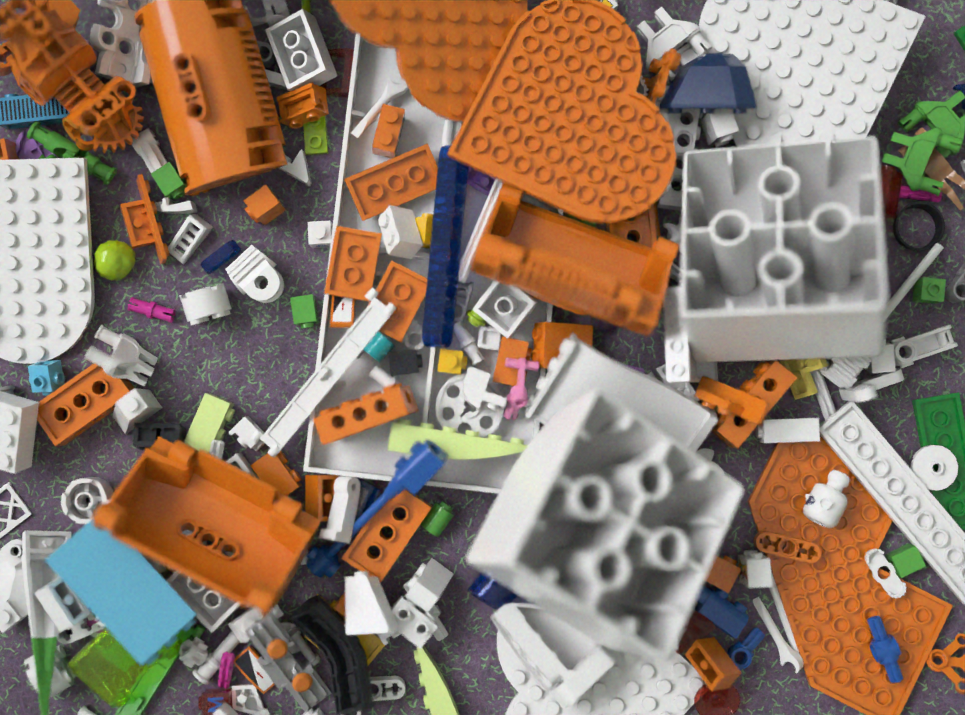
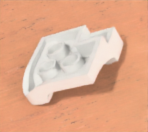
[0,538,28,633]

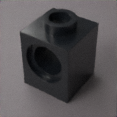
[388,350,423,376]

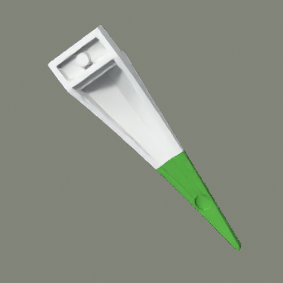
[21,531,71,715]

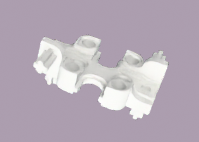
[90,0,155,87]

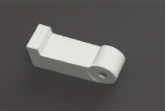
[319,476,360,544]

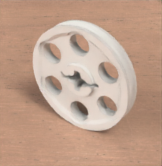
[436,373,504,438]

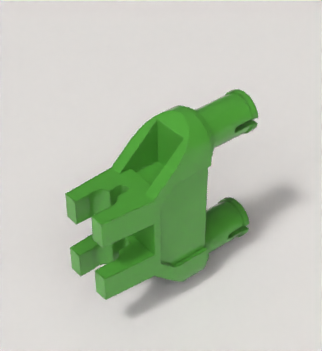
[898,90,965,158]
[881,127,962,196]

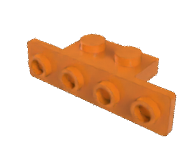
[120,174,169,264]
[695,376,770,424]

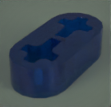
[200,240,241,274]

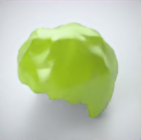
[94,240,136,281]

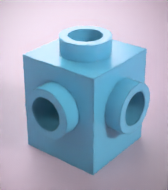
[28,360,65,395]

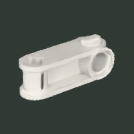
[891,324,958,368]

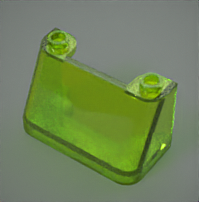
[68,628,183,708]

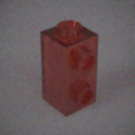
[879,166,903,219]

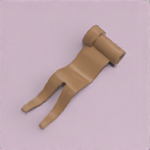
[898,127,965,211]

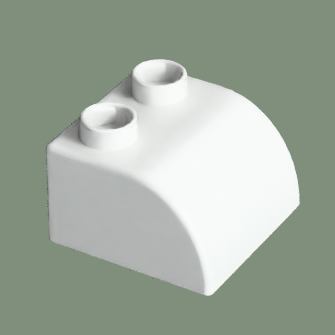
[681,137,886,362]
[466,390,743,659]

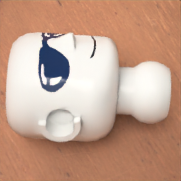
[803,470,850,528]

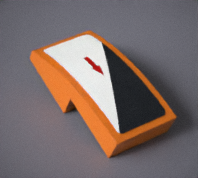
[330,296,356,328]
[233,645,274,694]

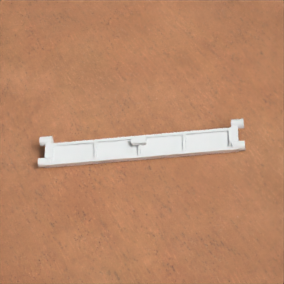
[250,287,397,458]

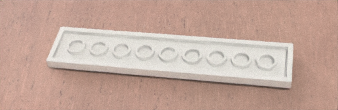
[819,401,965,605]

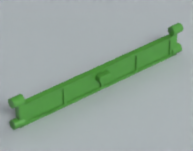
[115,625,205,715]

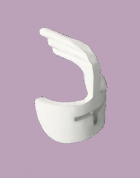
[243,0,290,27]

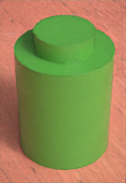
[420,501,454,538]

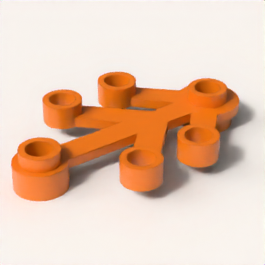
[642,48,681,104]
[926,633,965,694]

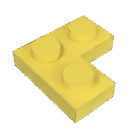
[780,358,828,400]

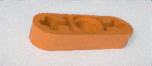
[754,531,821,563]

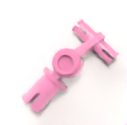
[503,357,539,420]

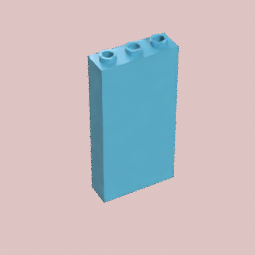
[45,520,197,666]

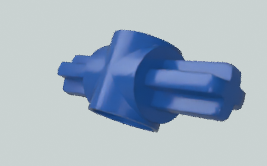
[867,616,903,683]
[727,627,765,671]

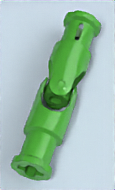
[26,121,117,185]

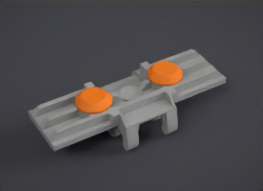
[245,612,331,712]

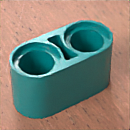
[363,332,395,363]

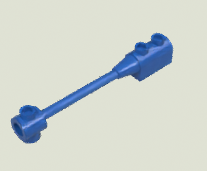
[306,440,448,578]
[694,585,749,639]

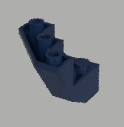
[660,53,757,114]

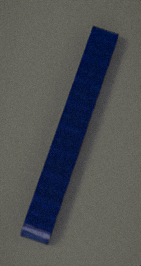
[422,145,469,348]

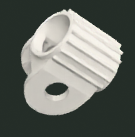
[226,245,284,303]

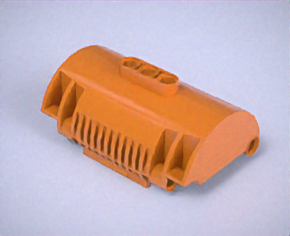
[134,0,288,196]
[470,183,679,336]
[92,436,321,617]

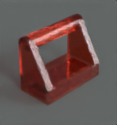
[320,48,354,98]

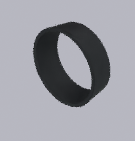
[893,201,945,250]

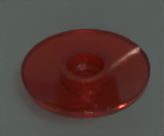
[694,684,740,715]

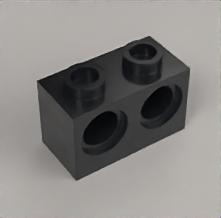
[133,423,186,450]

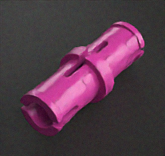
[128,297,176,323]

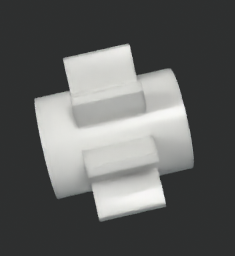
[179,637,208,668]

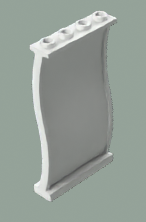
[525,333,718,453]

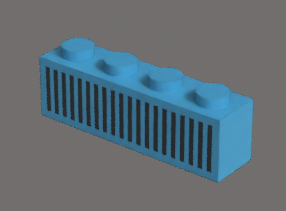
[0,94,70,130]

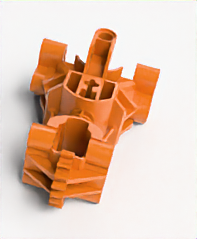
[0,0,144,154]

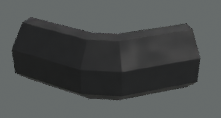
[289,595,374,715]

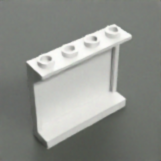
[664,286,718,383]

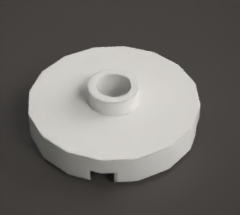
[910,445,958,491]

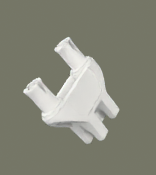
[637,7,712,85]
[84,325,158,386]

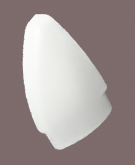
[491,603,617,708]

